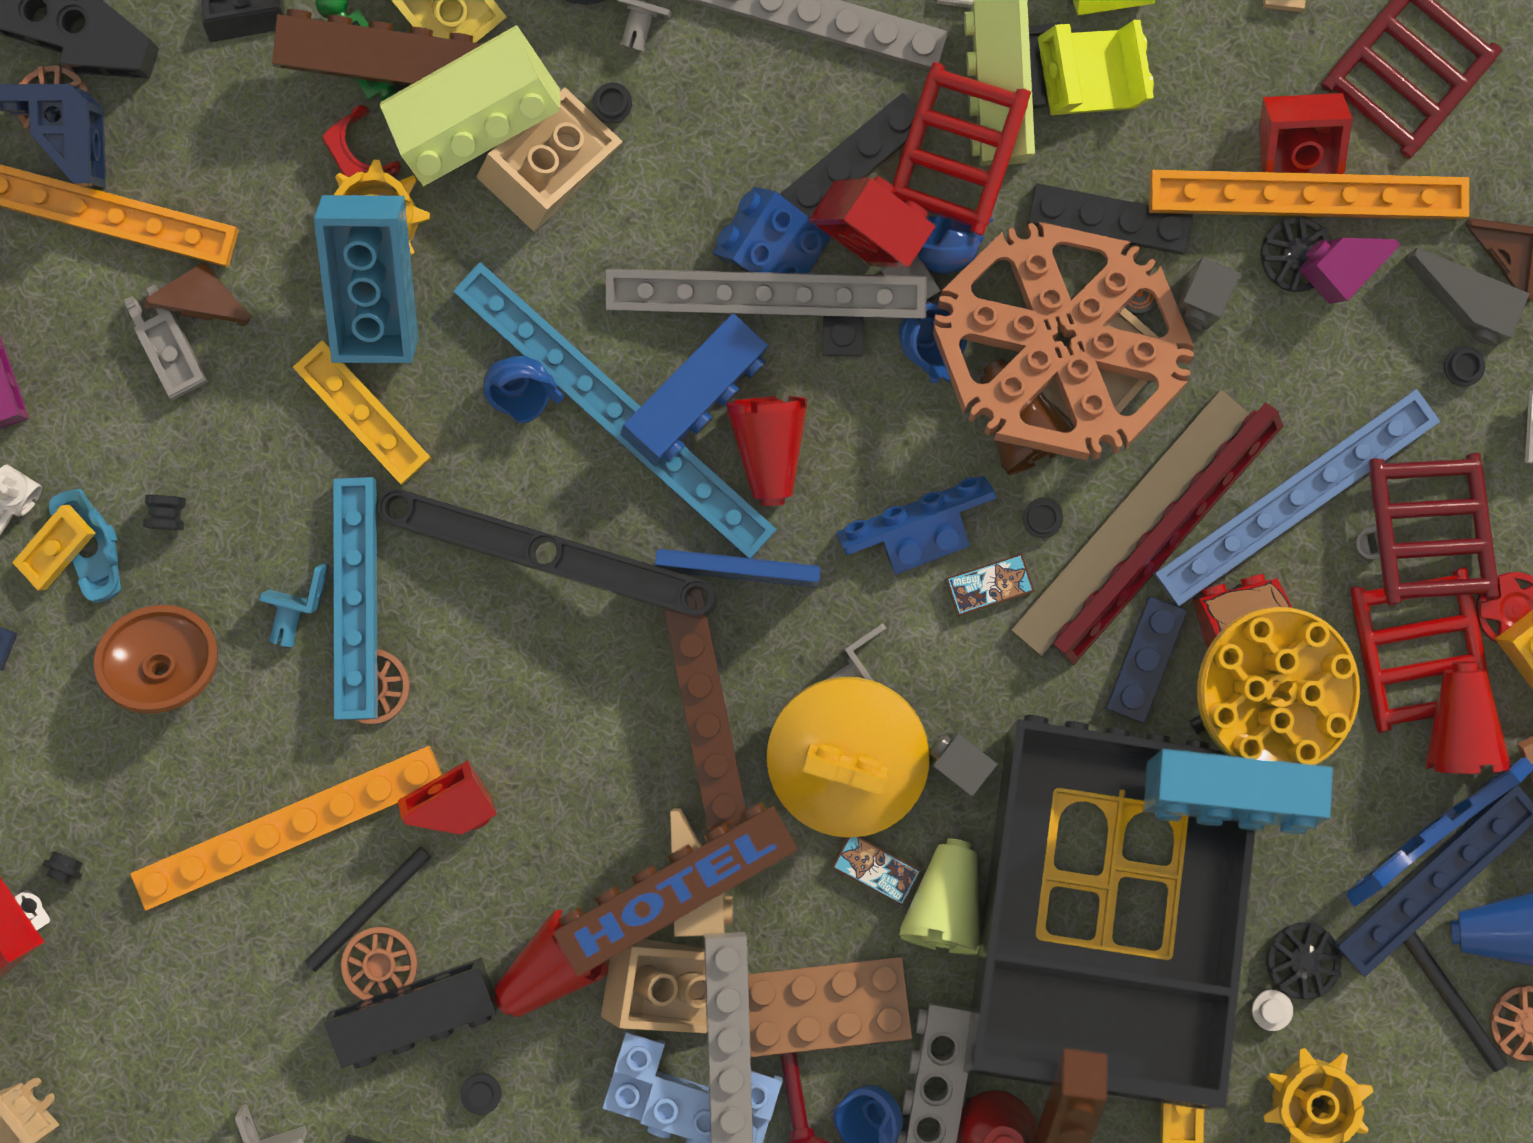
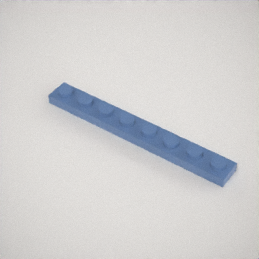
[1153,389,1440,607]

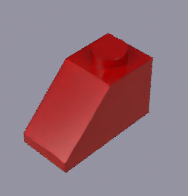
[397,760,497,835]

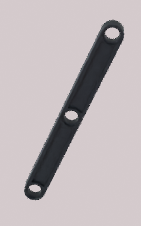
[378,489,718,619]

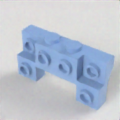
[602,1029,782,1143]

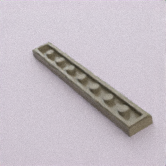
[1010,390,1249,657]

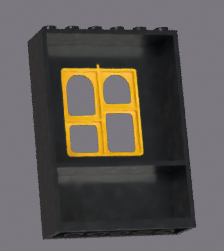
[963,715,1255,1110]

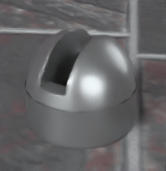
[1356,527,1380,559]

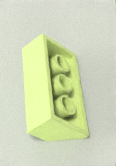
[964,0,1035,166]
[380,25,560,187]

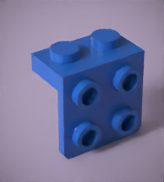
[712,187,830,273]

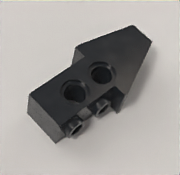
[0,0,159,79]

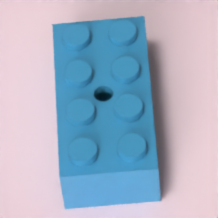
[314,195,419,363]
[1144,749,1333,834]

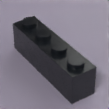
[324,958,497,1068]

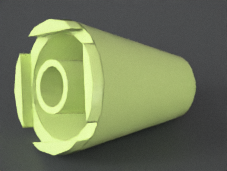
[899,839,980,955]

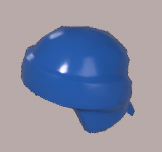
[917,216,994,275]
[899,302,967,383]
[483,356,564,423]
[833,1085,903,1143]

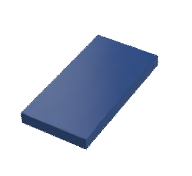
[655,549,821,588]

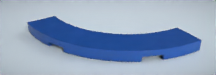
[1346,757,1533,907]

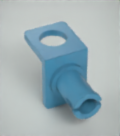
[259,563,329,647]

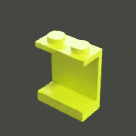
[1037,20,1154,115]

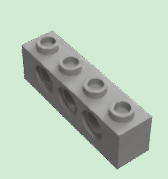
[896,1000,971,1143]

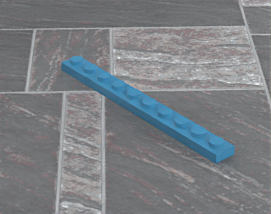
[453,262,777,559]

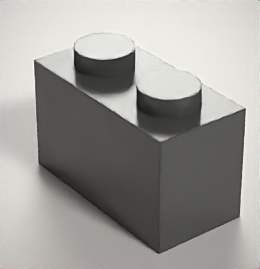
[1176,257,1240,332]
[929,733,998,797]

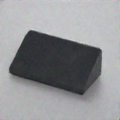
[202,0,285,42]

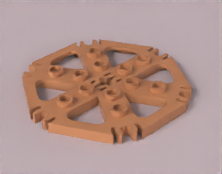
[932,222,1194,461]

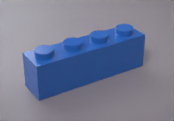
[620,313,769,467]

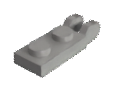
[124,285,209,400]

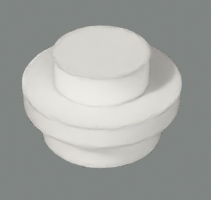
[1251,990,1293,1031]

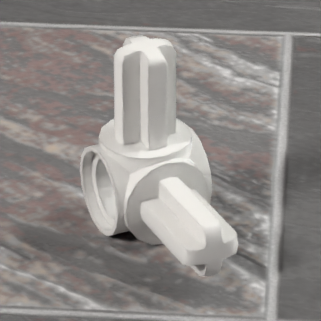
[0,464,43,535]

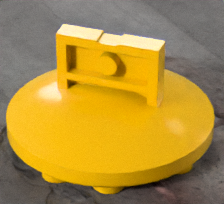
[1197,607,1360,765]
[767,677,930,837]

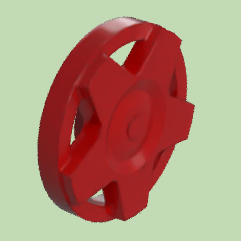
[1476,572,1533,643]

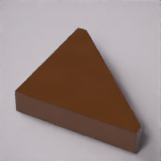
[1466,218,1533,302]
[143,262,251,326]

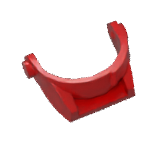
[322,105,401,177]

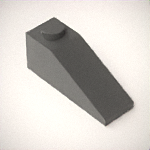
[1405,248,1530,345]

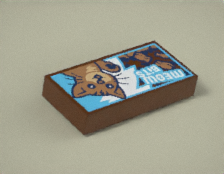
[945,553,1035,617]
[831,837,922,906]

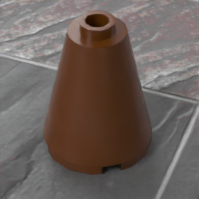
[980,359,1074,475]

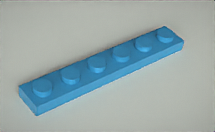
[333,477,378,721]

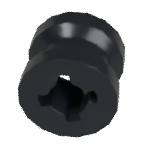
[143,495,186,531]

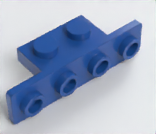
[836,476,996,575]

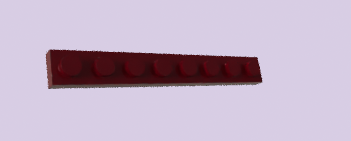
[1053,402,1284,666]

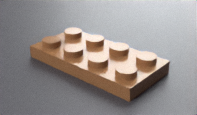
[748,957,912,1058]

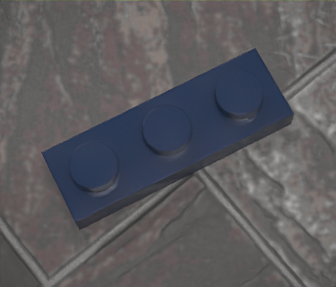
[1105,596,1187,723]

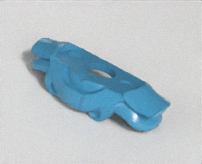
[49,489,121,603]

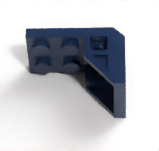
[0,84,106,188]

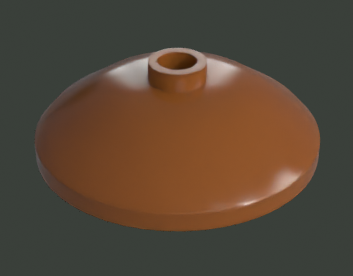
[94,605,218,714]

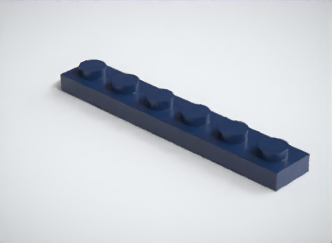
[1334,785,1533,977]

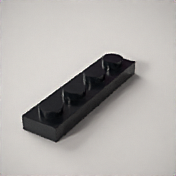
[780,93,916,217]
[1027,183,1193,255]

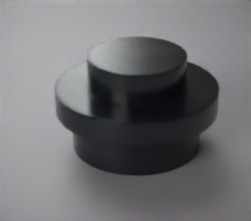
[592,83,632,123]
[1444,346,1485,387]
[1023,498,1063,538]
[42,851,83,885]
[460,1073,502,1115]

